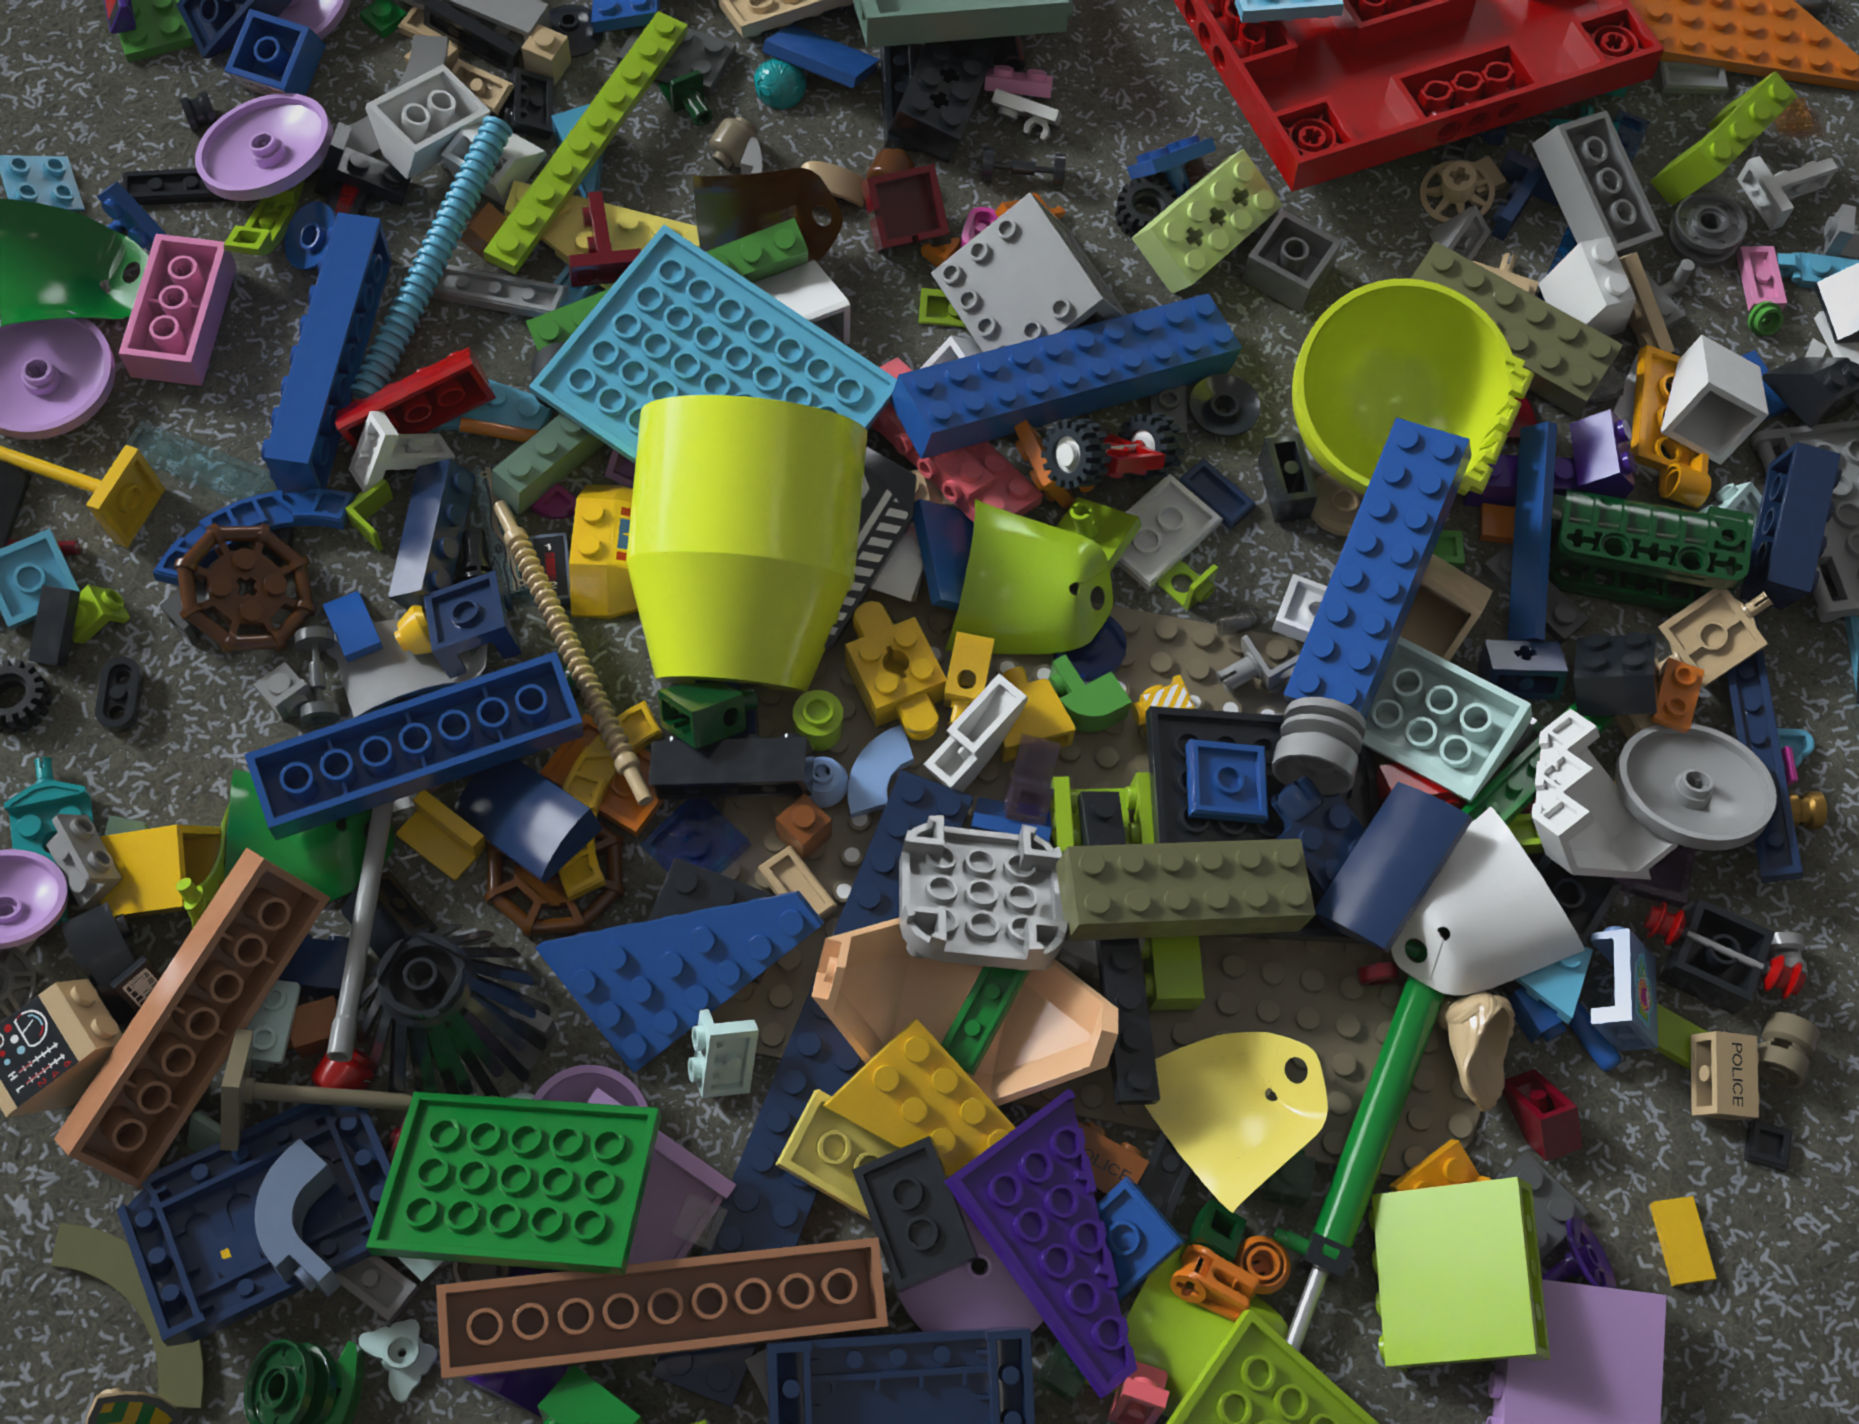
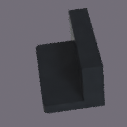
[341,871,438,960]

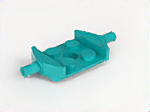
[4,757,94,925]

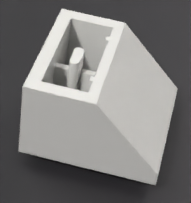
[441,123,547,206]

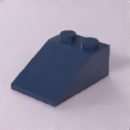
[176,0,293,59]

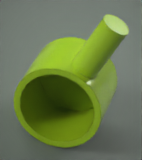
[793,690,843,751]

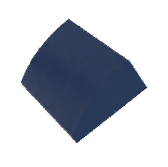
[453,759,603,884]
[1315,782,1473,953]

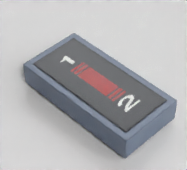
[529,532,571,607]

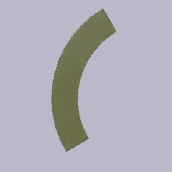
[51,1223,207,1410]

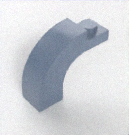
[255,1139,341,1297]

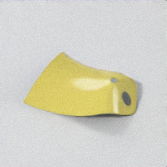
[1144,1032,1328,1213]

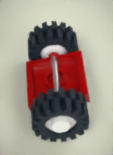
[1041,413,1185,489]

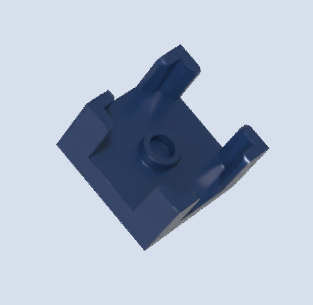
[423,570,522,679]

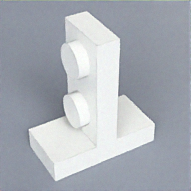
[1737,156,1838,230]
[349,411,455,493]

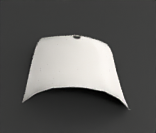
[1391,807,1585,995]

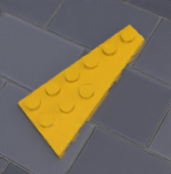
[823,1018,1015,1176]

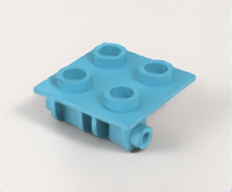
[0,155,85,211]

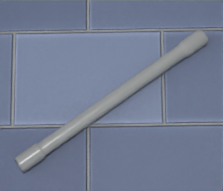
[326,800,396,1062]

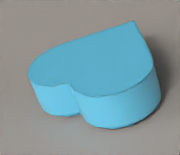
[1777,728,1815,770]

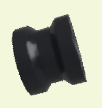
[179,91,217,132]

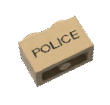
[1691,1031,1760,1120]

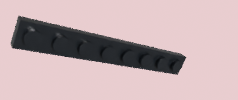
[1077,791,1160,1105]

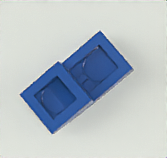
[322,591,383,663]

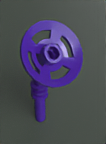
[1542,1216,1616,1289]

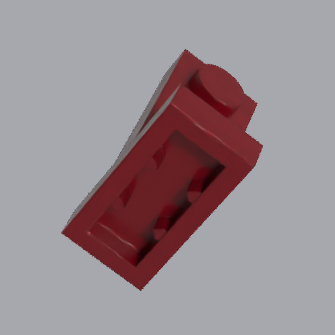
[569,191,641,287]

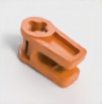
[1170,1244,1260,1322]

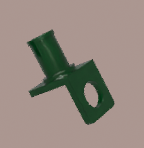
[658,70,713,126]

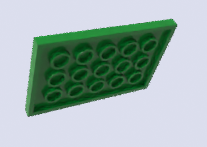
[366,1091,662,1275]

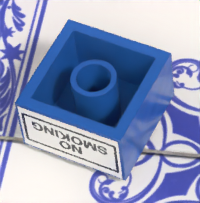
[224,9,326,96]

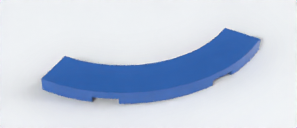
[153,488,356,586]

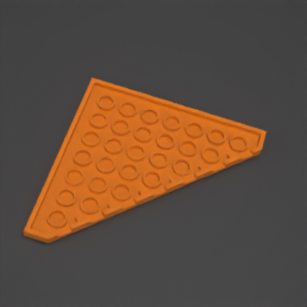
[1629,0,1859,91]

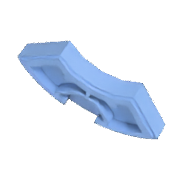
[847,725,914,818]

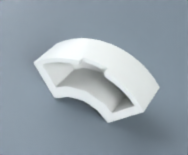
[871,522,925,602]

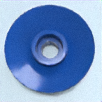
[284,201,336,271]

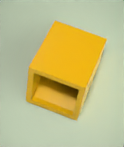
[99,824,222,917]

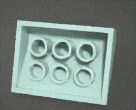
[1362,636,1532,803]

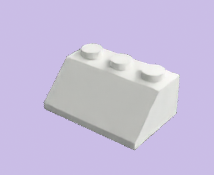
[365,64,491,179]

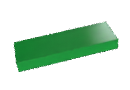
[941,966,1031,1076]

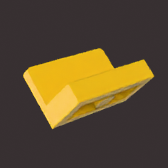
[397,790,486,881]

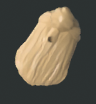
[1437,991,1515,1112]

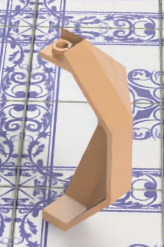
[812,918,1118,1107]

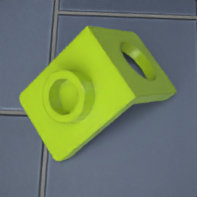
[345,479,393,551]
[1158,561,1219,611]

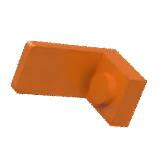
[1651,657,1705,733]

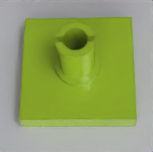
[1056,497,1142,572]

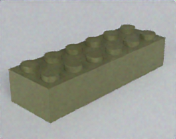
[1411,241,1623,417]
[1056,839,1316,941]

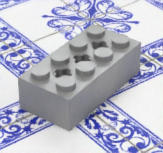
[1532,110,1663,257]

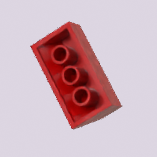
[335,347,496,450]

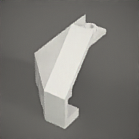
[1532,709,1678,880]

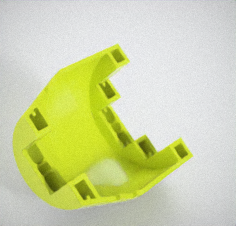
[626,395,868,692]

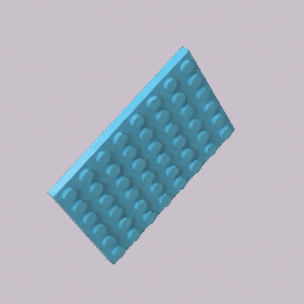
[529,225,897,464]

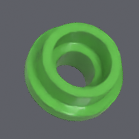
[1747,301,1783,336]

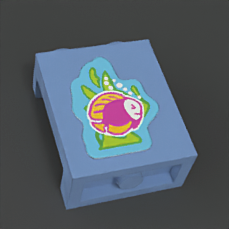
[1591,926,1658,1052]

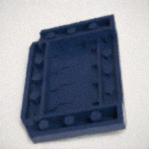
[117,1103,391,1347]
[766,1327,1035,1424]

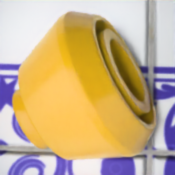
[394,605,432,655]

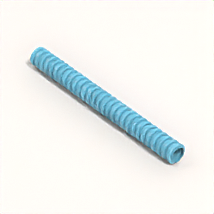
[350,116,513,399]

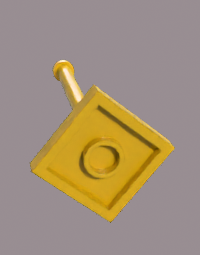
[0,445,166,549]

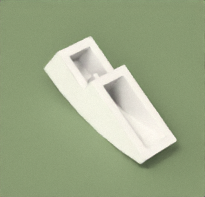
[924,674,1028,792]

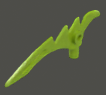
[176,804,229,928]

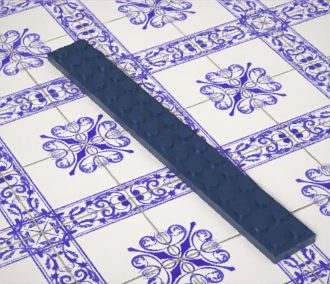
[652,770,974,1408]

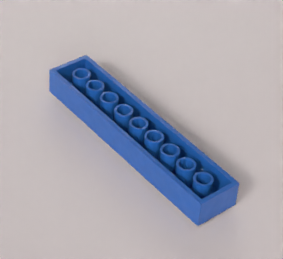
[890,293,1242,459]

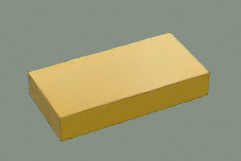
[1649,1196,1717,1287]

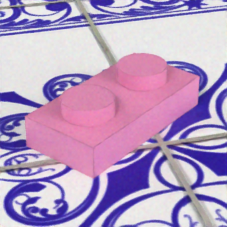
[984,65,1053,98]
[1736,246,1787,312]

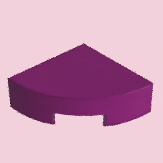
[531,483,577,519]

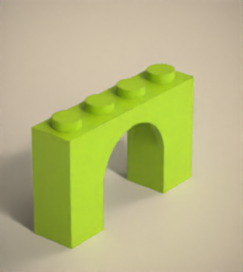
[1650,71,1798,206]

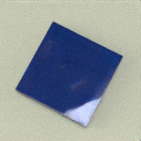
[640,799,751,874]

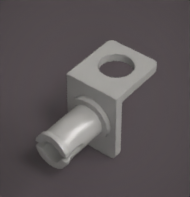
[1216,635,1300,693]

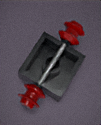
[1643,898,1806,1015]

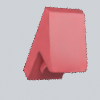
[1107,1361,1169,1424]

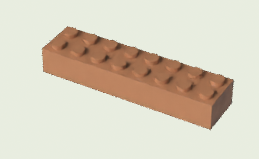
[54,848,330,1190]

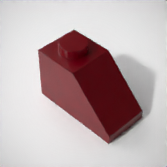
[1503,1069,1583,1162]

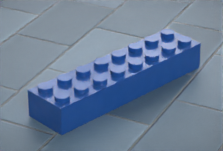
[261,212,392,493]
[1283,417,1472,720]
[244,651,584,841]

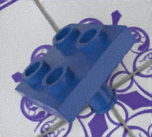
[1127,134,1216,198]

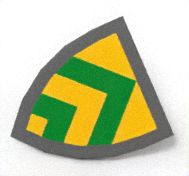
[85,1388,184,1424]

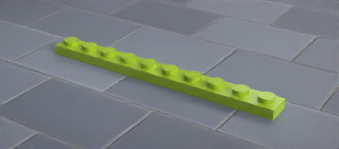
[483,11,688,275]

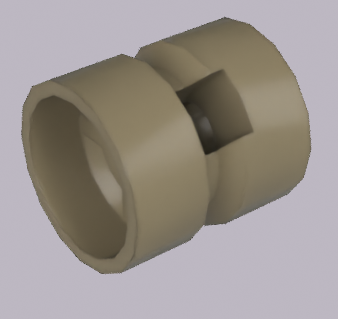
[1757,1012,1821,1088]

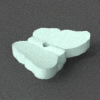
[359,1319,438,1404]

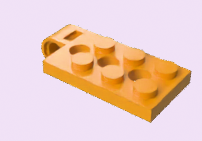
[1630,345,1712,508]

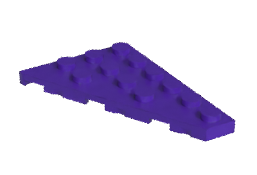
[944,1088,1137,1398]

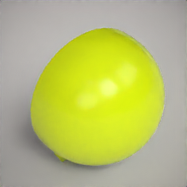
[1292,278,1534,495]

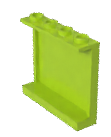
[1369,1177,1551,1372]

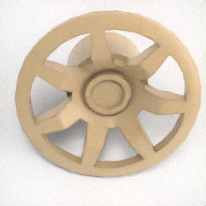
[1420,160,1495,223]

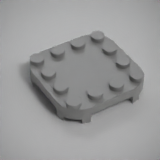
[899,815,1068,971]

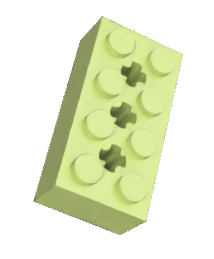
[1132,149,1283,293]

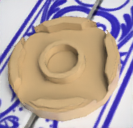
[1311,474,1364,536]

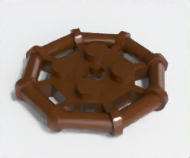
[174,523,317,654]
[484,819,626,939]

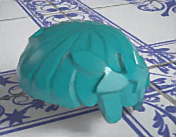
[754,58,807,110]

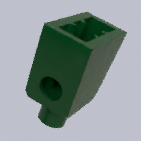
[658,680,758,749]

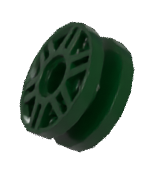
[243,1339,338,1424]

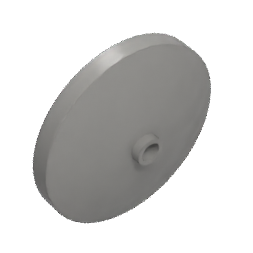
[1615,724,1777,851]

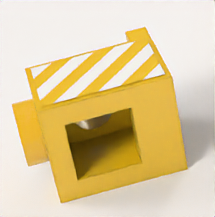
[1131,675,1195,735]

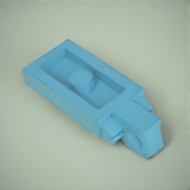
[1777,252,1859,289]

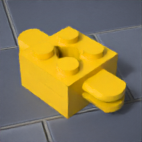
[845,601,947,741]

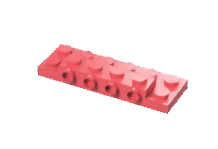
[871,357,1044,522]

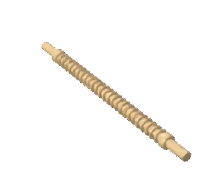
[493,500,653,806]

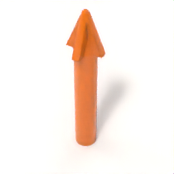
[459,417,544,443]

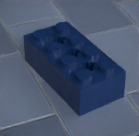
[1740,442,1842,609]

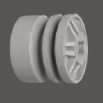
[1272,697,1366,796]

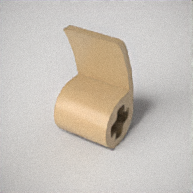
[800,161,864,207]

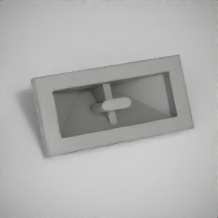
[1429,206,1491,261]

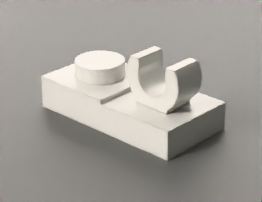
[992,88,1062,141]

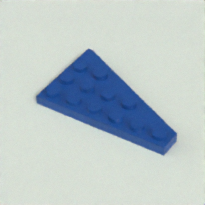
[535,890,824,1074]

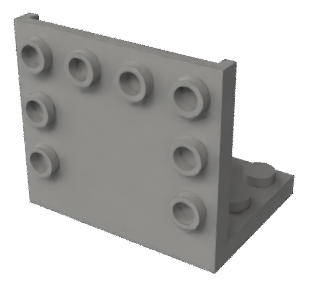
[931,193,1127,352]

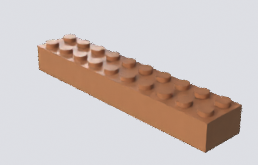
[436,1237,888,1380]

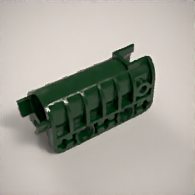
[1548,488,1754,613]

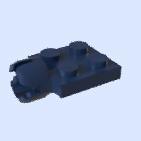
[1271,776,1366,899]

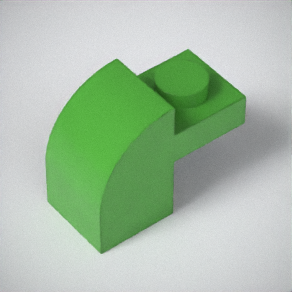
[1048,654,1132,732]

